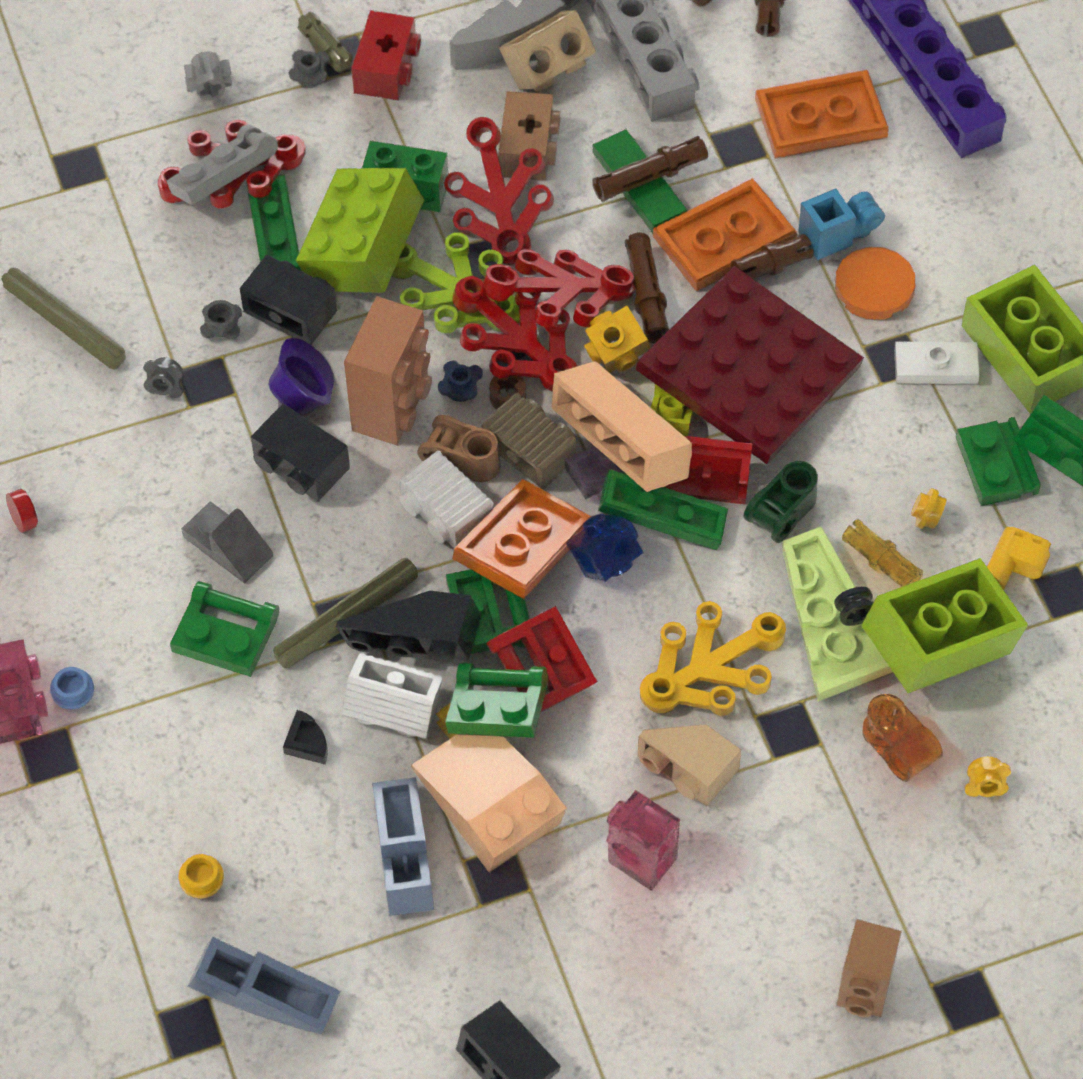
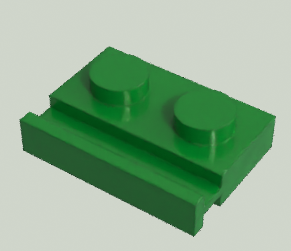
[1014,395,1083,486]
[956,417,1041,506]

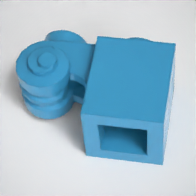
[798,188,885,260]

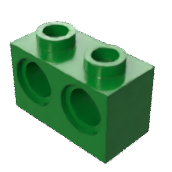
[362,141,448,212]

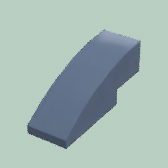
[372,777,434,916]
[187,937,341,1034]

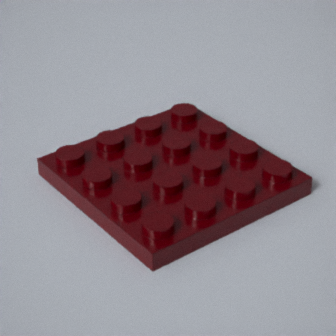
[636,266,864,464]

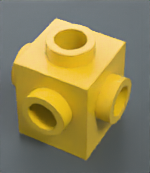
[584,305,651,373]

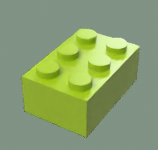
[296,168,424,293]
[961,264,1083,414]
[861,558,1028,693]

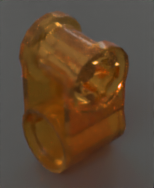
[862,694,943,782]

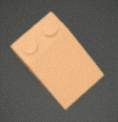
[411,734,567,873]

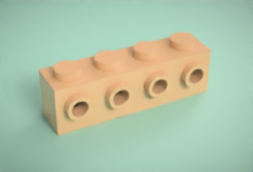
[552,361,692,492]

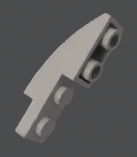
[449,0,581,70]

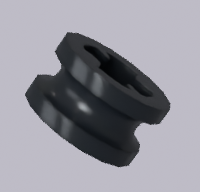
[834,587,874,626]

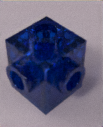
[566,513,644,582]

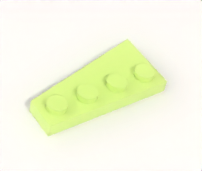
[782,527,893,701]

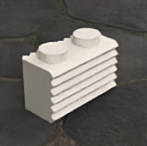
[399,451,493,548]
[342,653,443,739]

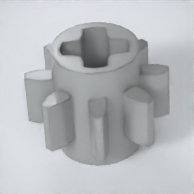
[184,51,232,100]

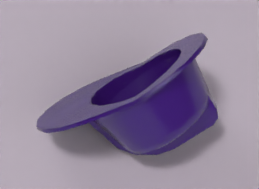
[268,338,334,415]

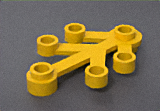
[640,601,786,716]

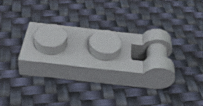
[167,124,278,205]

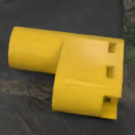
[987,527,1051,590]

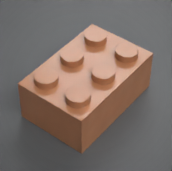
[344,296,432,446]

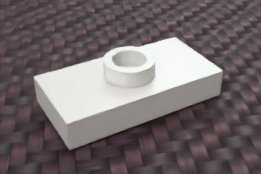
[894,342,980,384]

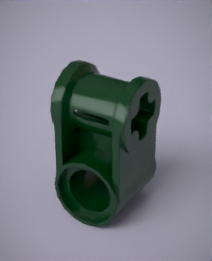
[743,461,818,543]

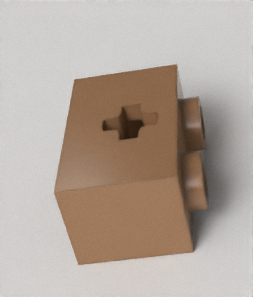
[498,91,560,181]
[837,919,902,1017]

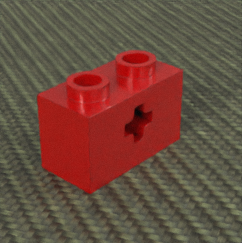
[351,10,421,101]

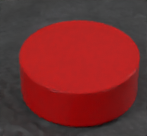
[6,488,38,533]

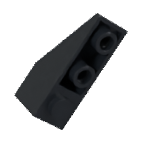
[336,590,482,663]

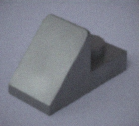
[181,501,273,584]

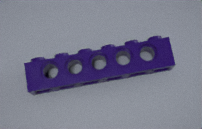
[848,0,1006,158]

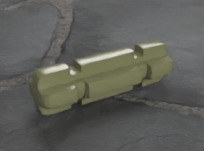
[298,12,353,73]

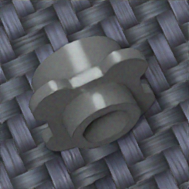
[289,50,330,87]
[200,300,242,339]
[143,357,184,398]

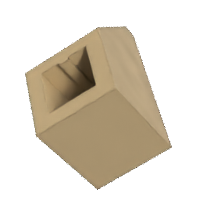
[638,725,741,806]

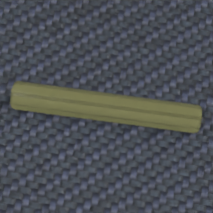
[1,267,126,369]
[273,558,418,668]

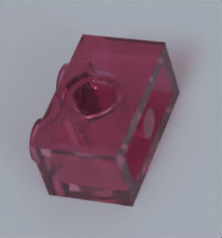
[0,639,48,744]
[606,790,680,891]

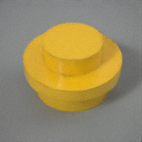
[911,488,947,529]
[178,854,224,899]

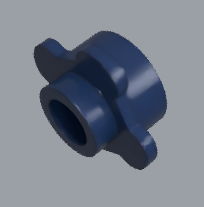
[438,361,483,402]

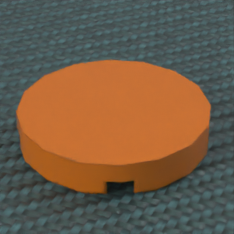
[835,247,915,320]

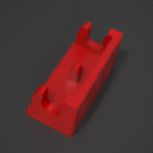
[665,436,752,505]

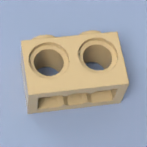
[499,10,596,92]

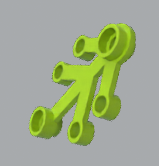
[392,232,519,333]

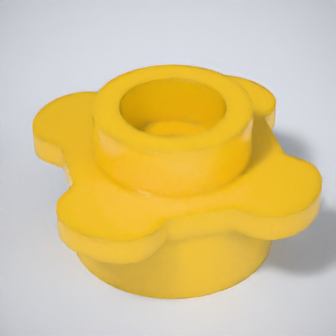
[964,756,1011,797]

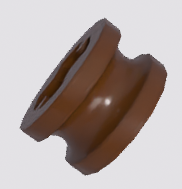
[489,376,526,410]

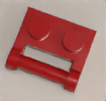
[486,606,597,714]

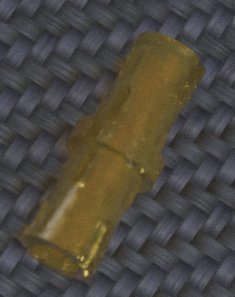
[842,519,923,587]

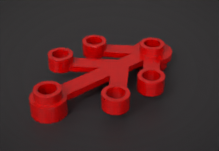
[444,117,554,265]
[157,119,306,209]
[483,249,635,328]
[452,276,577,392]

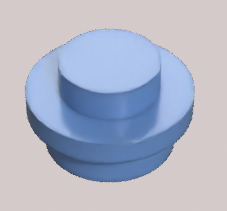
[50,667,94,709]

